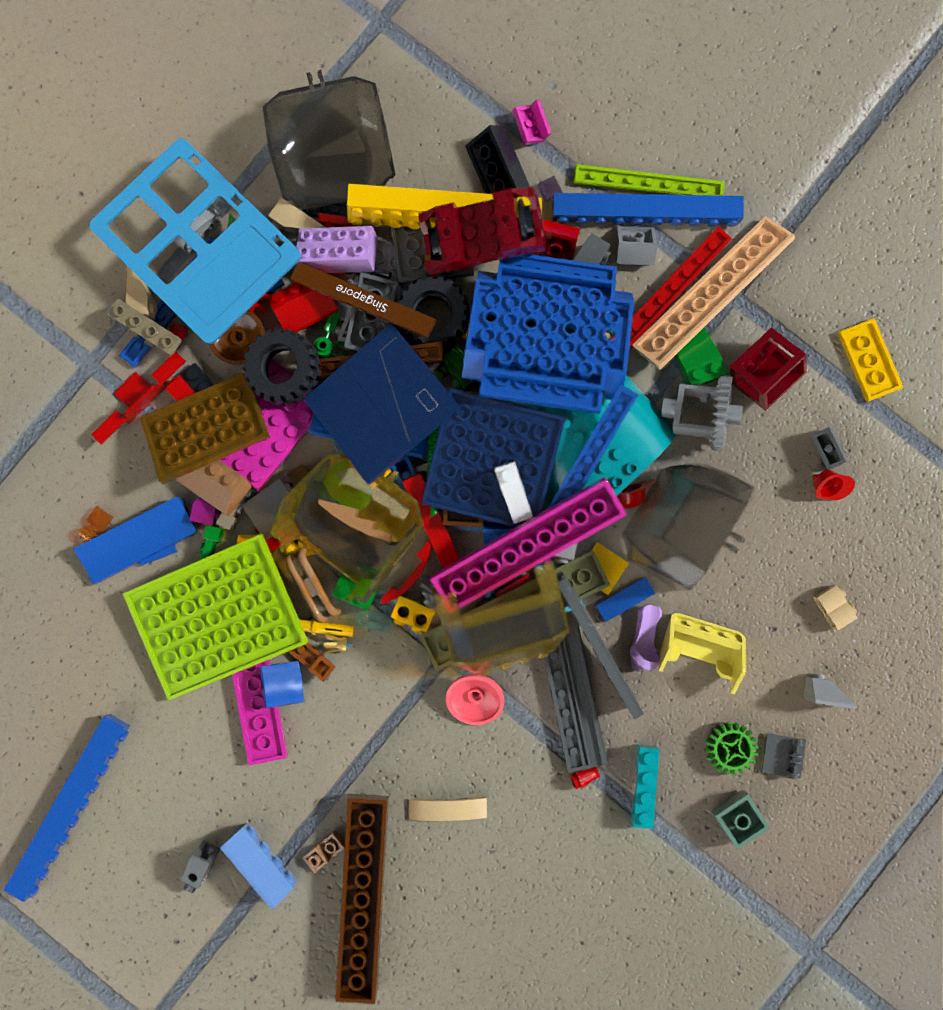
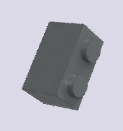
[811,426,850,470]

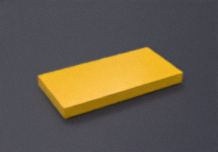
[837,318,904,402]

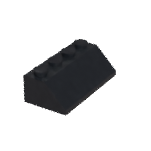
[465,125,530,194]

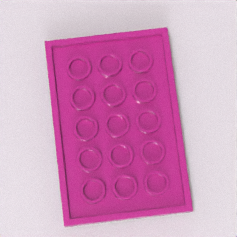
[219,359,314,491]

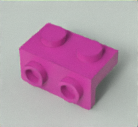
[512,100,551,145]

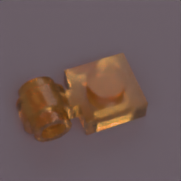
[78,506,114,543]

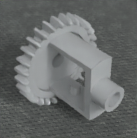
[661,376,743,451]

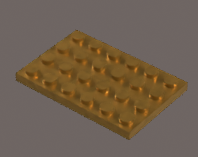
[140,371,271,484]

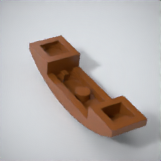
[288,642,336,682]

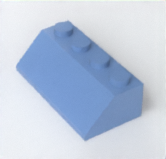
[220,823,297,910]

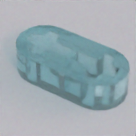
[357,610,393,631]

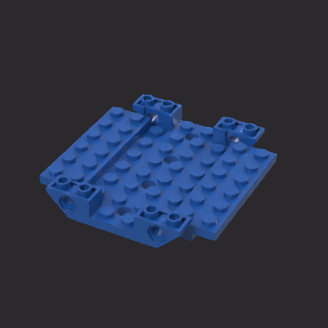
[462,254,634,414]

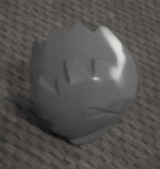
[420,575,443,608]

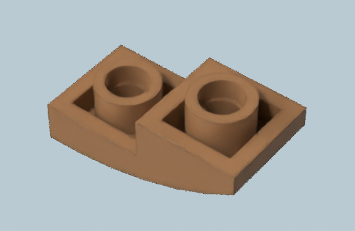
[303,831,345,873]

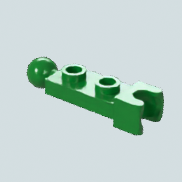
[200,525,225,560]

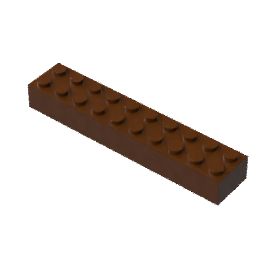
[335,794,389,1004]

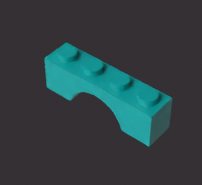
[630,744,660,829]

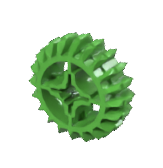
[705,722,759,776]

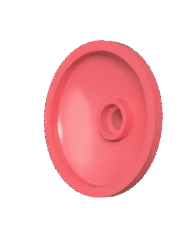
[446,674,504,725]

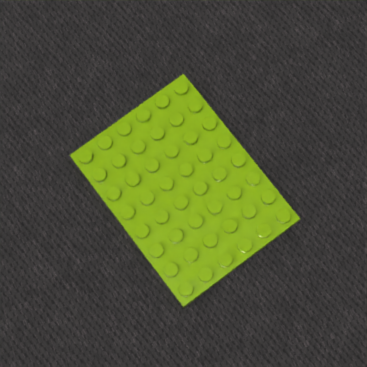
[123,534,308,701]

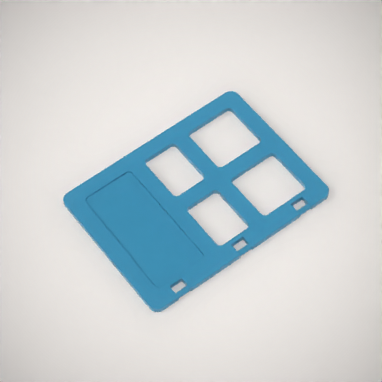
[89,138,301,344]

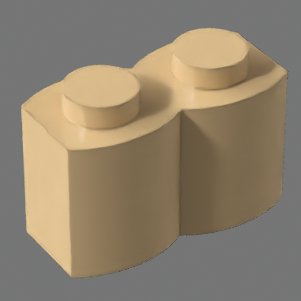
[813,585,858,631]

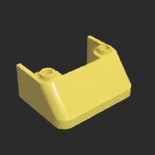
[659,613,746,694]

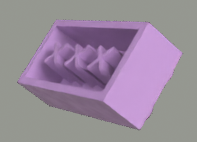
[296,226,378,273]

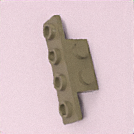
[108,299,182,355]

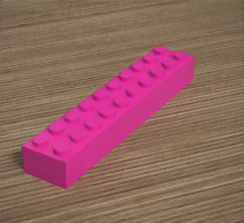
[430,476,626,613]

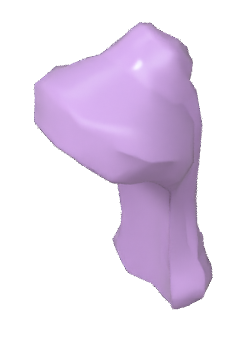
[630,604,662,672]

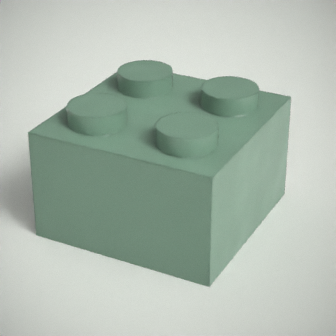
[710,790,770,850]

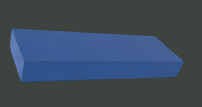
[595,577,655,622]

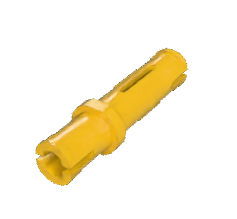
[299,619,354,637]

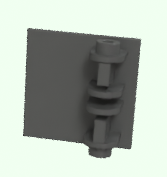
[762,733,806,779]

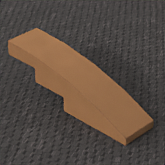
[318,499,393,542]

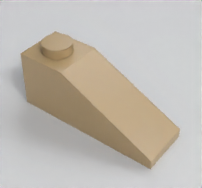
[268,198,326,234]
[126,266,158,321]

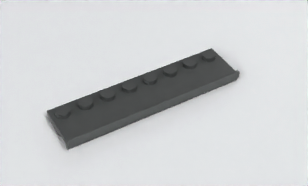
[554,571,644,719]
[537,612,608,773]

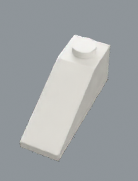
[495,461,533,524]

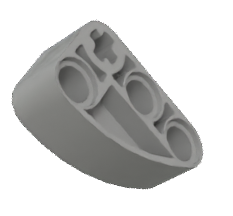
[173,204,224,255]

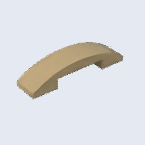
[409,797,487,821]

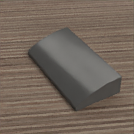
[343,273,398,353]

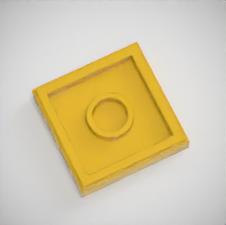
[591,542,629,595]

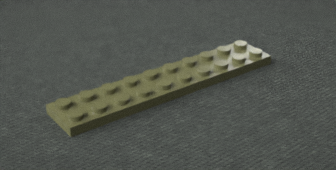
[419,550,610,671]

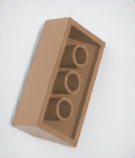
[175,460,252,516]

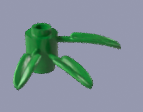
[313,308,345,359]

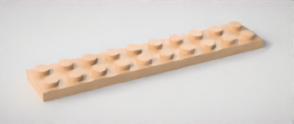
[632,216,795,370]

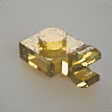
[272,549,300,575]

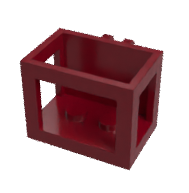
[729,327,807,411]

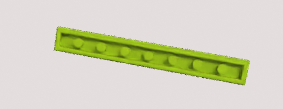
[573,164,725,196]

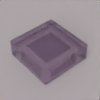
[537,176,562,202]

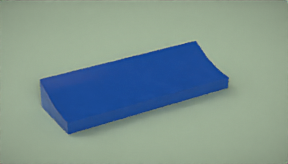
[73,496,199,585]

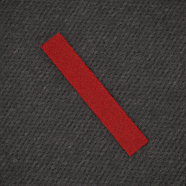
[402,473,460,568]

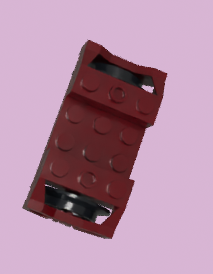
[418,187,546,276]

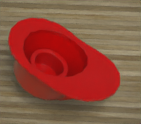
[812,470,855,500]
[617,479,656,509]

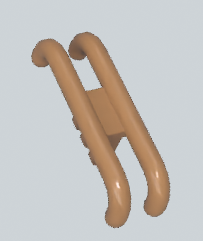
[285,547,341,623]

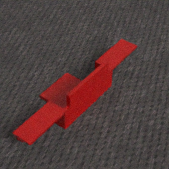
[91,351,186,445]

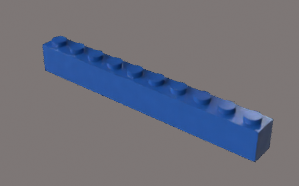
[552,193,744,227]
[3,714,130,902]

